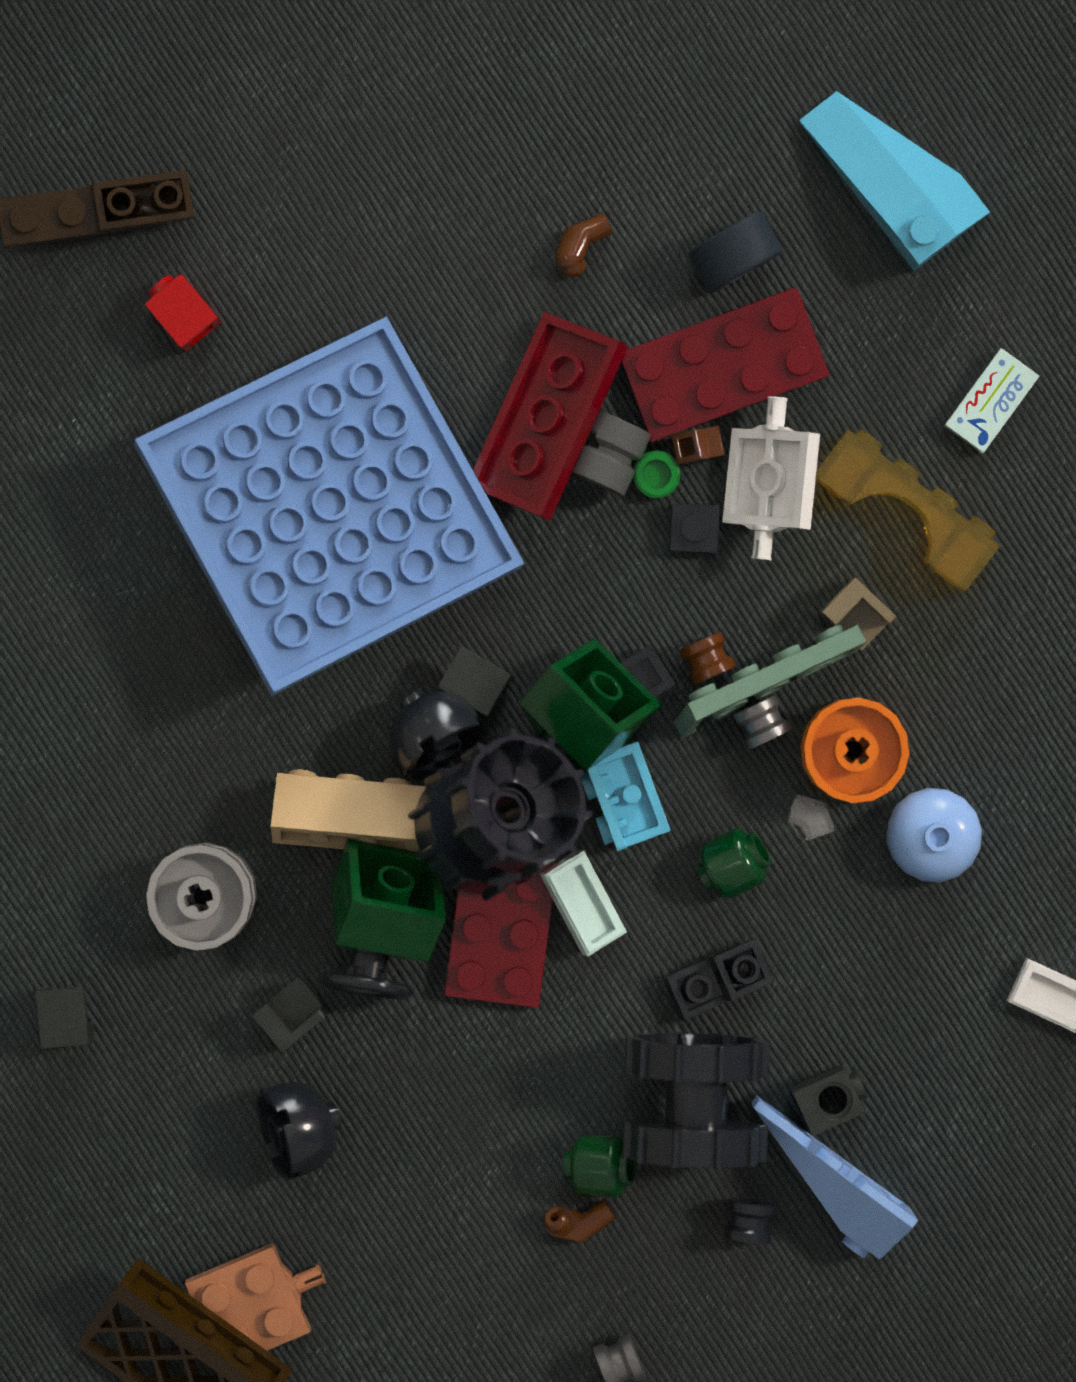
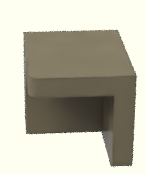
[820,577,896,650]

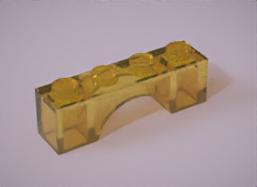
[815,429,1001,592]

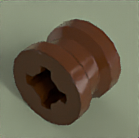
[678,632,736,685]

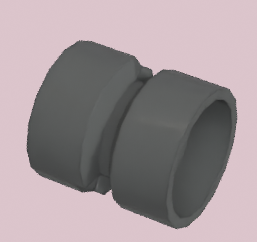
[572,411,652,496]

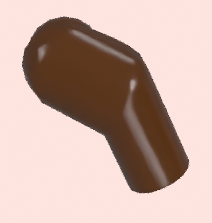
[555,212,613,277]
[543,1199,616,1243]

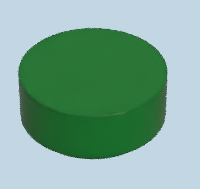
[633,451,680,499]

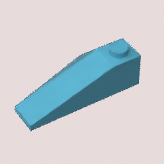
[799,91,990,271]

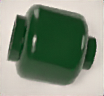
[697,828,771,898]
[563,1135,636,1198]

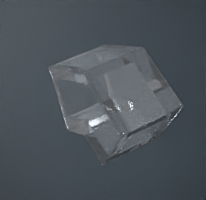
[787,793,835,841]

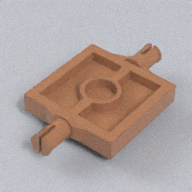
[175,1243,326,1351]

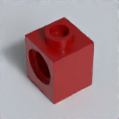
[145,274,222,352]

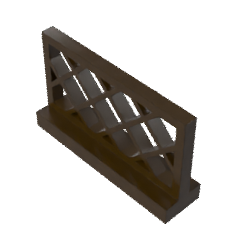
[75,1258,293,1382]

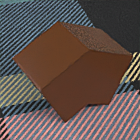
[672,426,725,465]

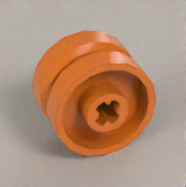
[800,698,909,803]

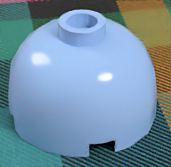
[886,788,982,883]

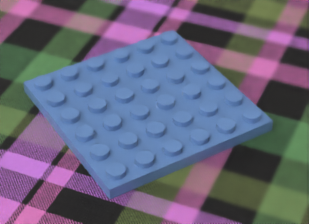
[133,316,525,696]

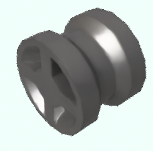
[733,695,792,749]
[593,1333,646,1382]

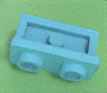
[581,741,671,851]

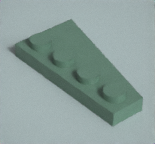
[674,625,866,738]

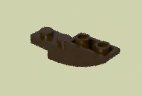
[0,170,195,249]

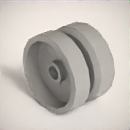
[146,842,257,951]

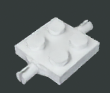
[722,396,820,560]

